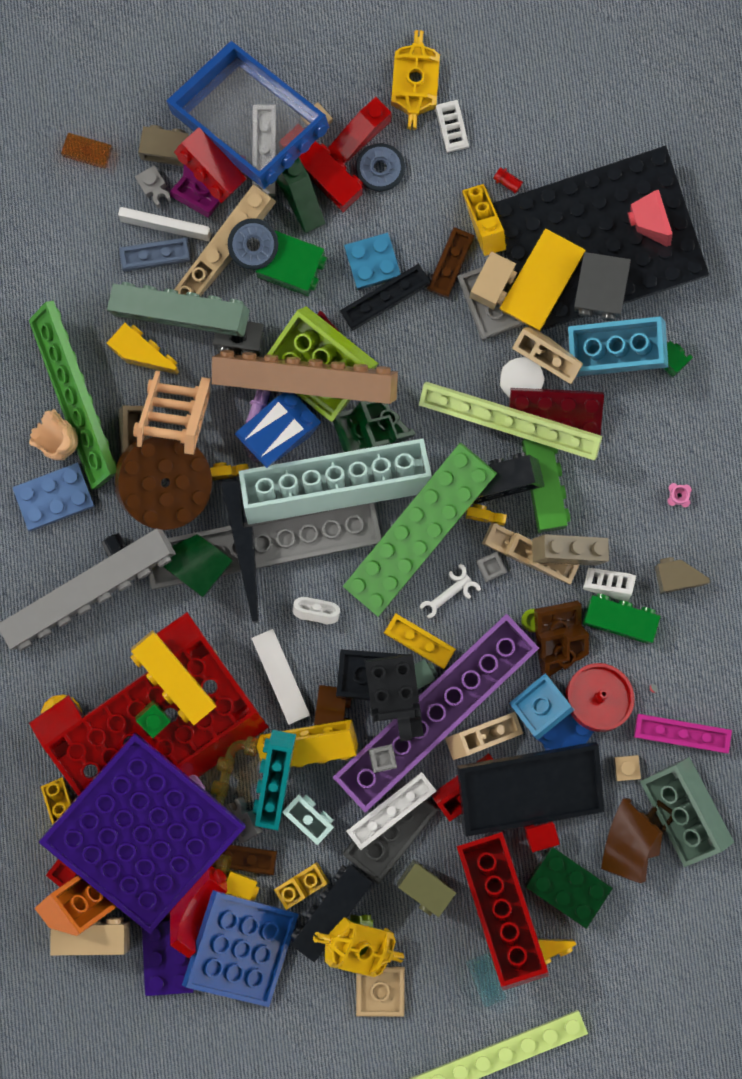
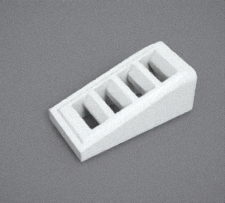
[435,100,469,153]
[583,568,636,602]

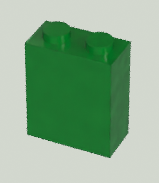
[256,230,327,297]

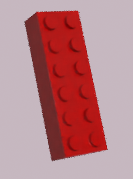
[456,832,549,991]

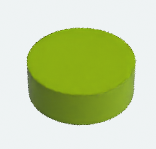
[521,609,535,633]

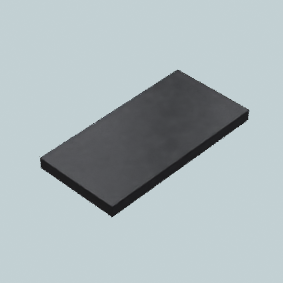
[457,742,604,837]

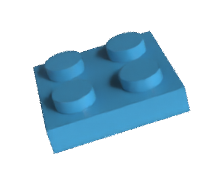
[344,233,401,290]
[509,673,574,740]

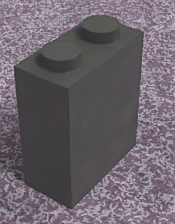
[574,252,631,321]

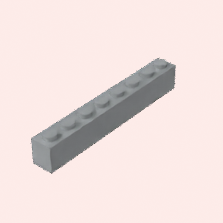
[0,529,176,651]

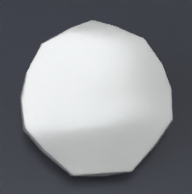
[500,357,545,398]

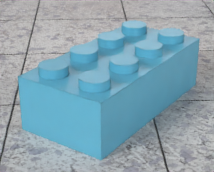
[568,316,668,377]

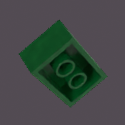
[524,847,613,929]

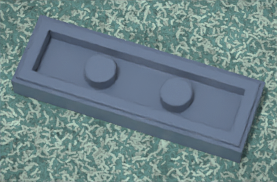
[119,237,191,272]

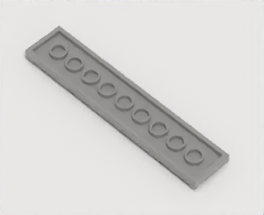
[149,503,381,590]

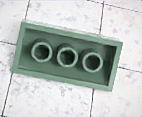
[640,757,734,867]

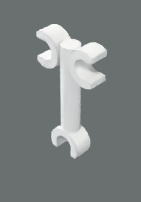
[419,564,481,619]

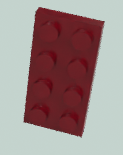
[507,388,604,436]

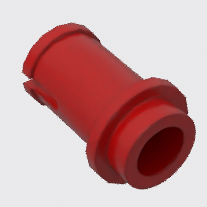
[493,167,523,194]

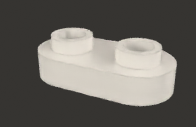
[293,597,340,625]

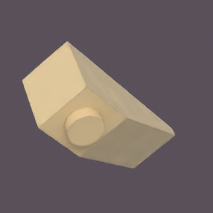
[512,326,583,384]
[445,712,523,760]

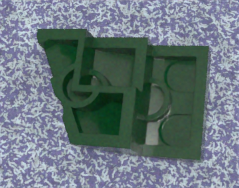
[333,401,415,452]
[163,534,233,598]

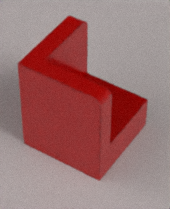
[523,821,560,853]

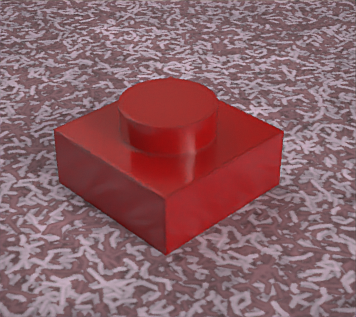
[45,859,77,887]

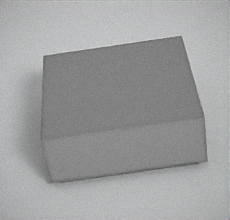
[476,551,507,583]
[369,744,397,773]

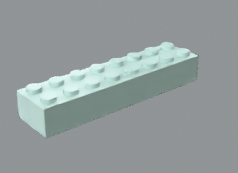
[239,438,432,525]

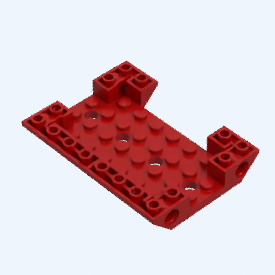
[29,612,269,796]

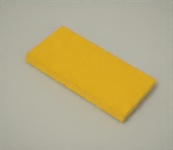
[499,228,586,332]

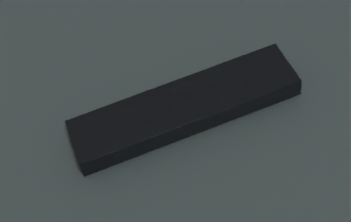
[340,263,431,331]

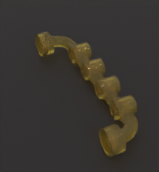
[211,736,259,875]

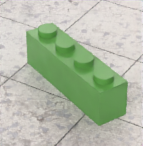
[522,439,571,533]

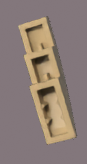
[482,523,579,585]

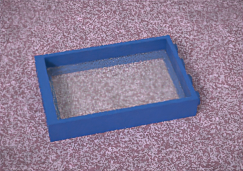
[166,41,329,189]

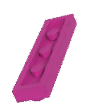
[633,714,732,754]

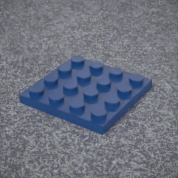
[182,890,299,1007]

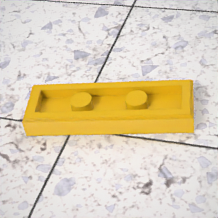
[383,613,456,670]

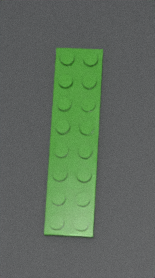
[29,300,117,490]
[343,443,497,617]

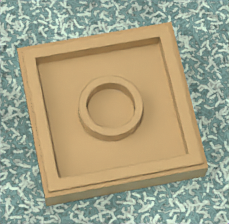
[356,966,405,1017]

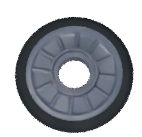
[355,143,405,192]
[228,218,278,270]

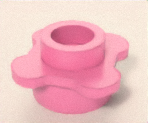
[667,483,692,507]

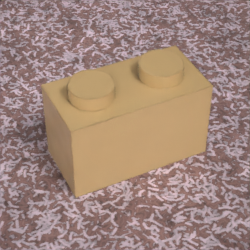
[469,251,517,310]

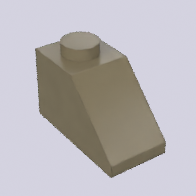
[655,557,710,594]

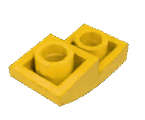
[274,862,329,910]

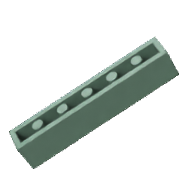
[107,282,250,337]

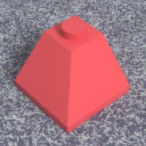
[628,190,672,247]

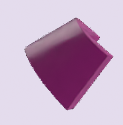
[170,155,246,218]

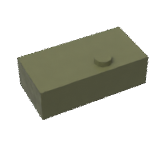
[397,859,456,917]

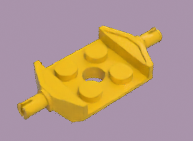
[391,30,440,130]
[313,917,404,977]

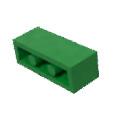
[582,593,661,645]

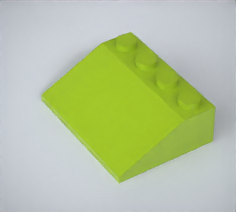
[267,306,379,422]

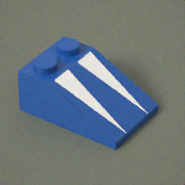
[235,392,321,468]

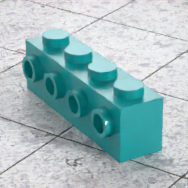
[253,730,296,830]

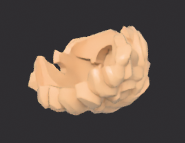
[29,409,78,461]

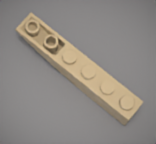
[174,184,277,297]

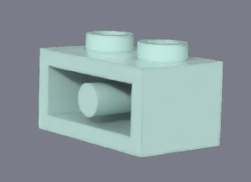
[282,794,334,845]

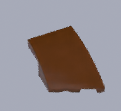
[534,600,589,679]
[601,798,663,883]

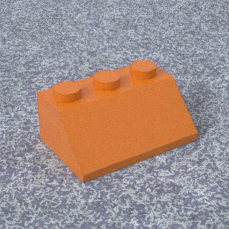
[34,875,117,936]

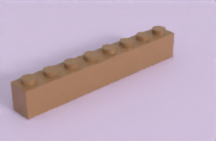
[211,350,398,404]

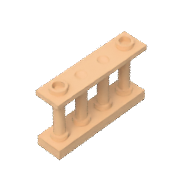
[133,371,211,455]

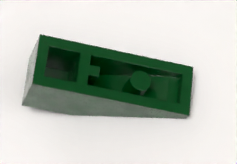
[277,157,326,234]

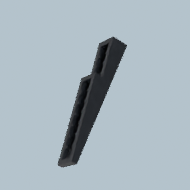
[221,481,259,623]

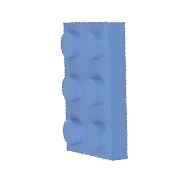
[12,462,95,532]

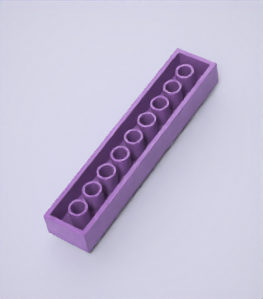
[333,614,539,813]

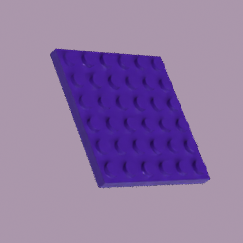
[38,732,246,934]

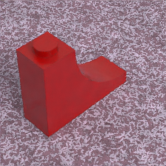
[170,866,227,958]

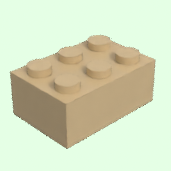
[50,917,130,956]

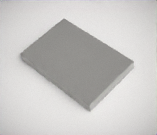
[457,267,525,341]

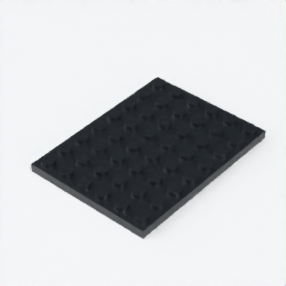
[492,145,709,331]

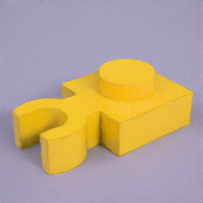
[210,462,249,481]
[465,504,507,526]

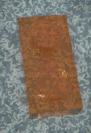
[61,133,112,169]

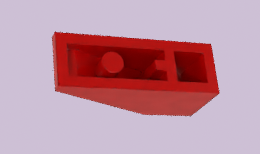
[328,97,392,165]

